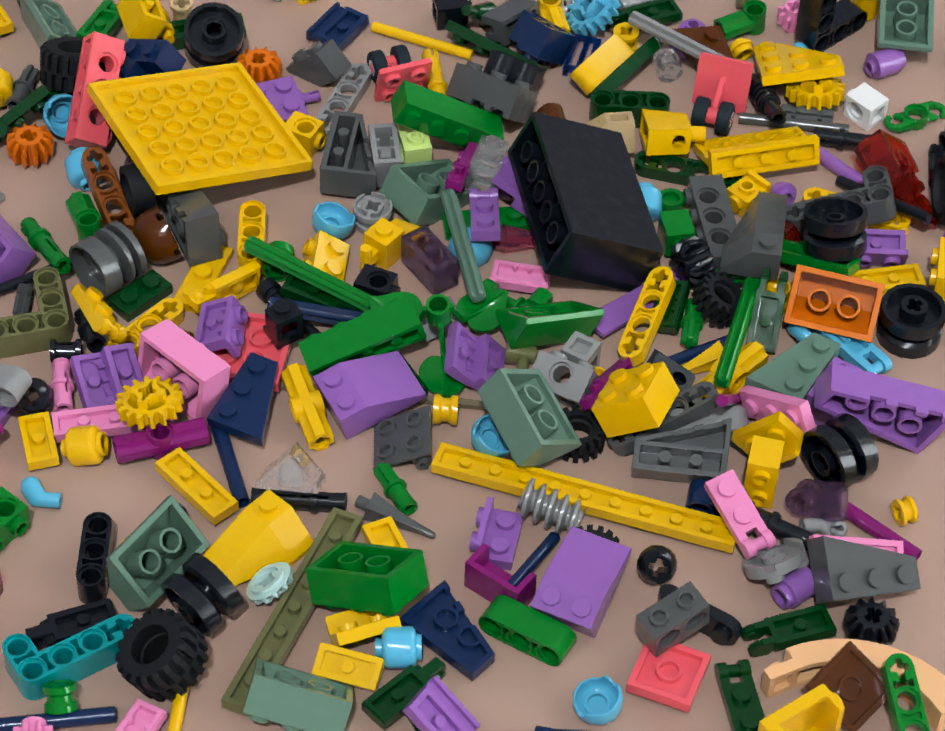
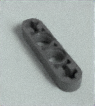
[607,381,719,456]

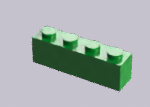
[391,80,504,157]
[298,295,427,380]

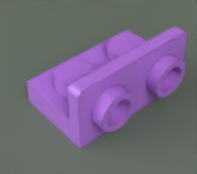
[195,295,248,358]
[469,497,524,571]

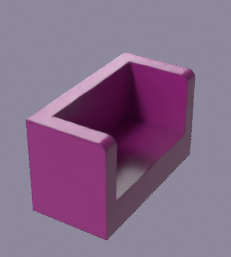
[464,543,537,606]

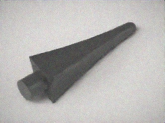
[354,492,436,539]

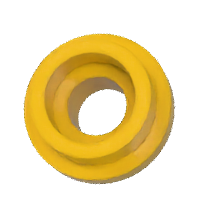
[730,38,754,61]

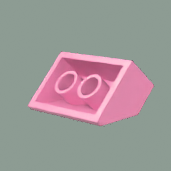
[138,318,231,421]

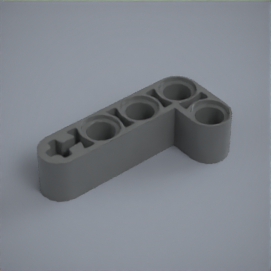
[785,165,896,241]

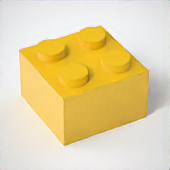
[591,361,680,438]

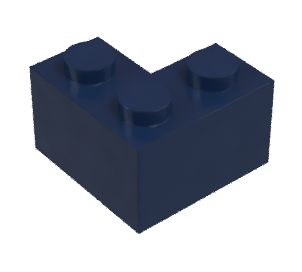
[509,9,577,67]
[119,38,186,78]

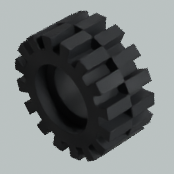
[691,271,743,327]
[562,405,606,463]

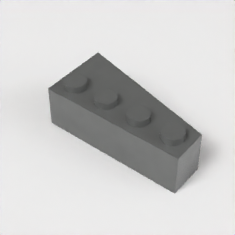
[155,188,226,267]

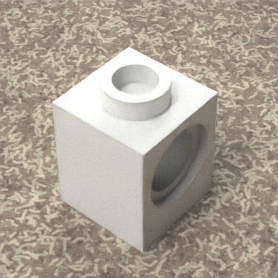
[843,82,889,131]

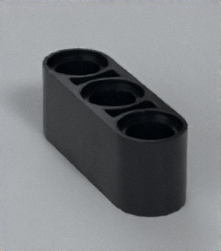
[76,512,115,604]

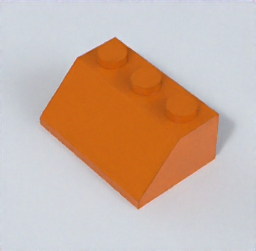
[784,264,885,342]

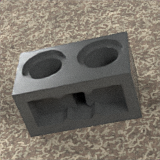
[636,581,710,657]

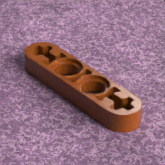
[81,146,134,233]

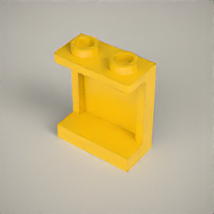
[758,683,845,731]

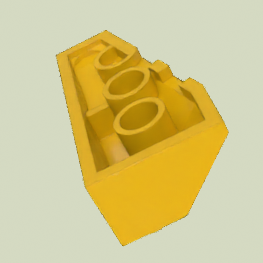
[203,489,313,588]

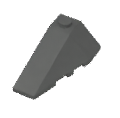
[719,191,788,280]

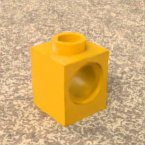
[285,110,327,158]

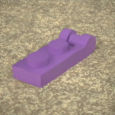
[469,187,501,241]

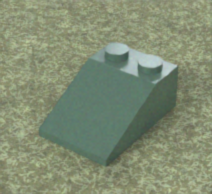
[876,0,934,53]
[379,159,483,226]

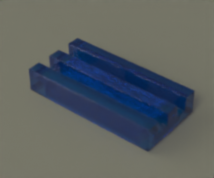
[562,34,602,76]

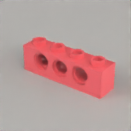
[65,31,126,149]

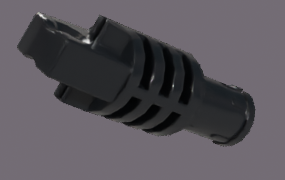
[749,73,787,126]

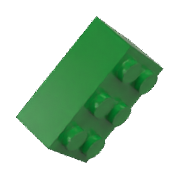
[305,541,428,616]

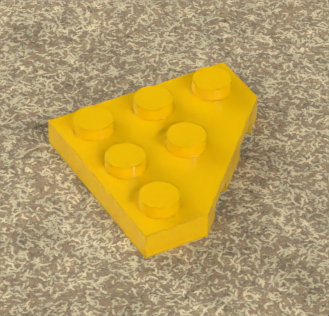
[753,41,845,86]

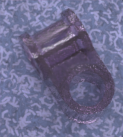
[785,479,848,521]

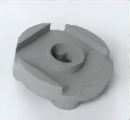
[743,538,809,584]

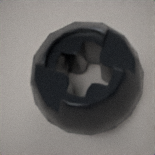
[16,378,53,415]
[637,545,677,585]

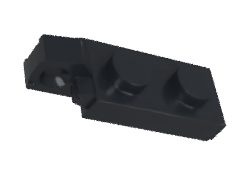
[25,598,116,650]

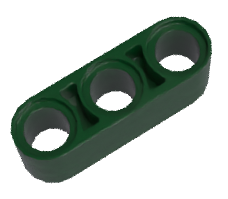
[589,89,670,128]

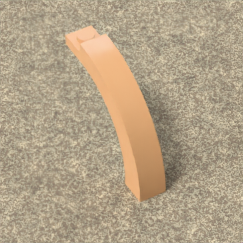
[760,638,945,731]

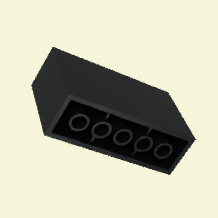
[507,111,664,292]

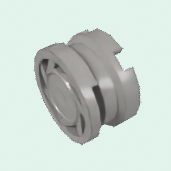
[353,192,393,234]

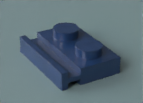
[306,2,369,51]

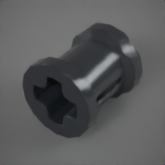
[50,338,83,363]

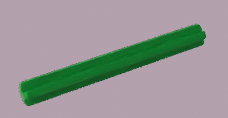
[244,236,372,311]
[713,276,760,389]

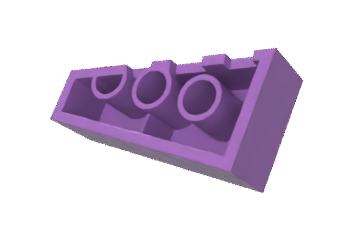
[814,363,945,454]

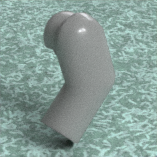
[799,515,848,537]

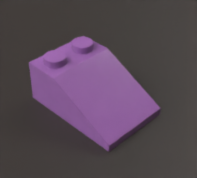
[313,351,427,440]
[530,526,632,638]

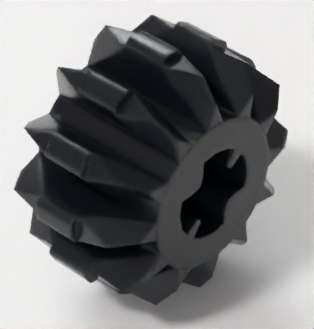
[670,235,716,287]
[843,597,900,645]

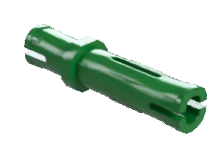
[20,217,71,275]

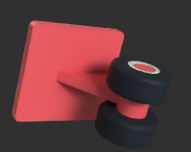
[367,44,433,102]
[690,52,754,136]

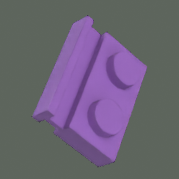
[402,675,481,731]

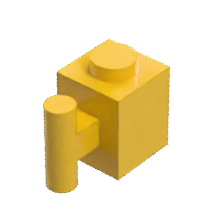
[360,218,405,271]

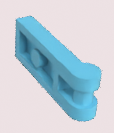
[813,329,892,374]

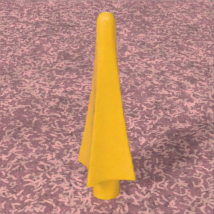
[682,340,724,374]

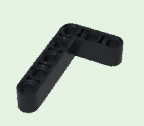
[795,0,868,52]

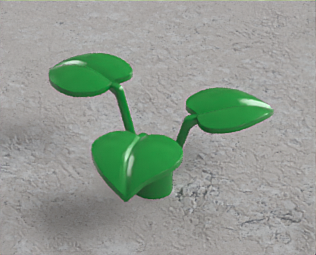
[370,289,508,398]

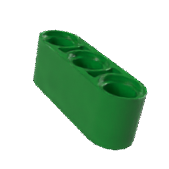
[478,595,577,667]

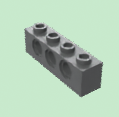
[683,174,737,271]

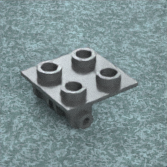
[373,405,432,470]

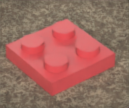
[626,644,711,713]

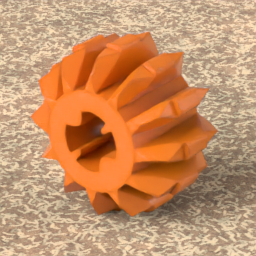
[237,46,282,83]
[6,123,54,169]

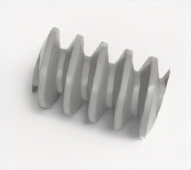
[516,478,587,534]

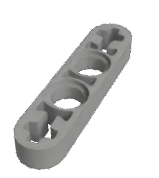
[316,63,371,141]

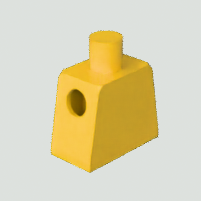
[639,109,706,156]

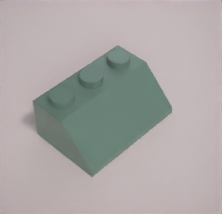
[477,368,582,467]
[106,495,210,611]
[243,658,353,731]

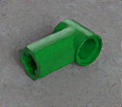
[714,0,767,40]
[65,191,103,241]

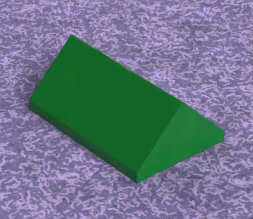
[496,300,604,350]

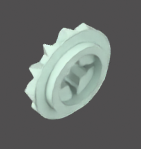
[246,562,294,605]

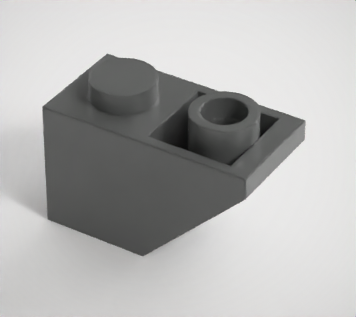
[286,39,351,87]

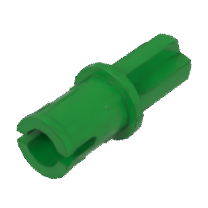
[680,298,704,349]
[373,462,418,516]

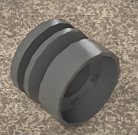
[69,221,147,298]

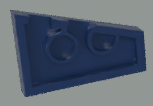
[207,352,279,446]
[400,580,495,681]

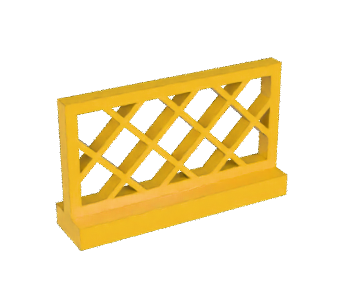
[692,126,820,178]

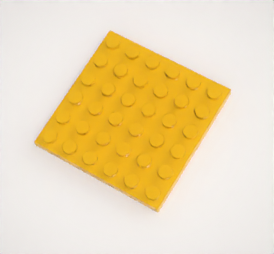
[87,62,313,195]

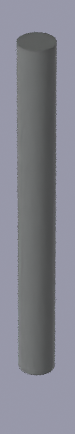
[738,112,849,132]

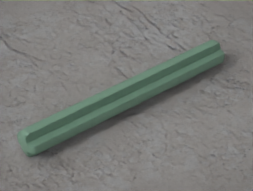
[440,188,486,303]

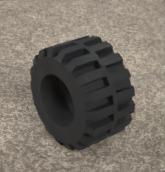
[39,37,105,93]
[115,608,208,701]

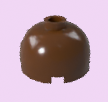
[132,205,183,265]

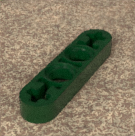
[591,36,664,94]
[634,150,742,189]

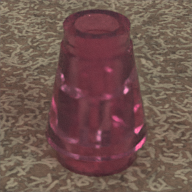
[493,224,536,253]

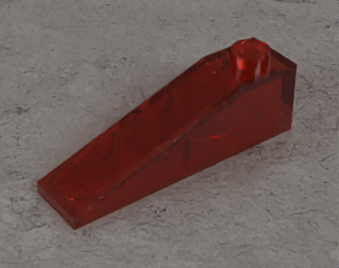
[853,129,939,229]

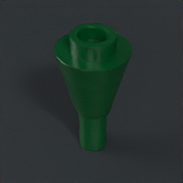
[462,1,497,28]

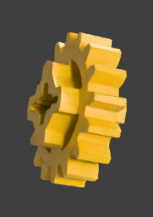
[785,77,845,110]
[115,375,184,430]

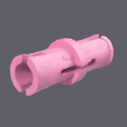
[50,357,75,412]

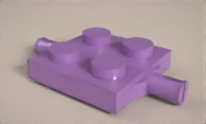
[256,75,321,122]

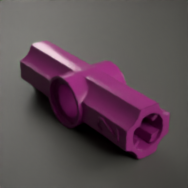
[112,417,210,464]

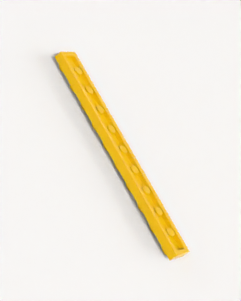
[431,442,736,554]

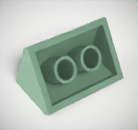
[20,0,77,48]

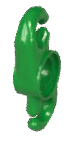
[883,101,945,133]

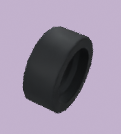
[119,163,156,218]

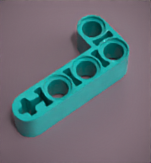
[2,614,135,701]

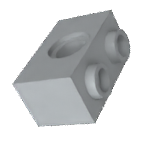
[532,350,598,410]

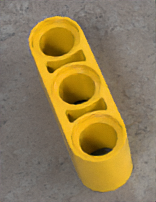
[569,32,634,95]
[237,200,266,277]

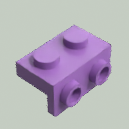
[858,229,908,268]

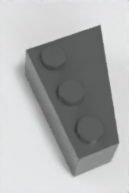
[446,60,538,124]
[319,111,376,197]
[631,418,732,483]
[806,536,921,604]

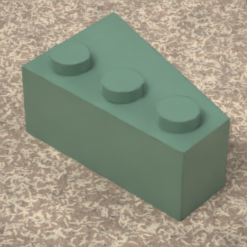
[745,332,841,400]

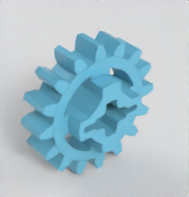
[565,0,621,37]

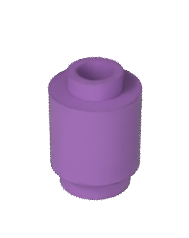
[864,48,906,80]
[771,567,815,609]

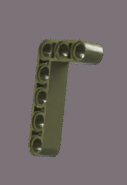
[0,266,72,359]

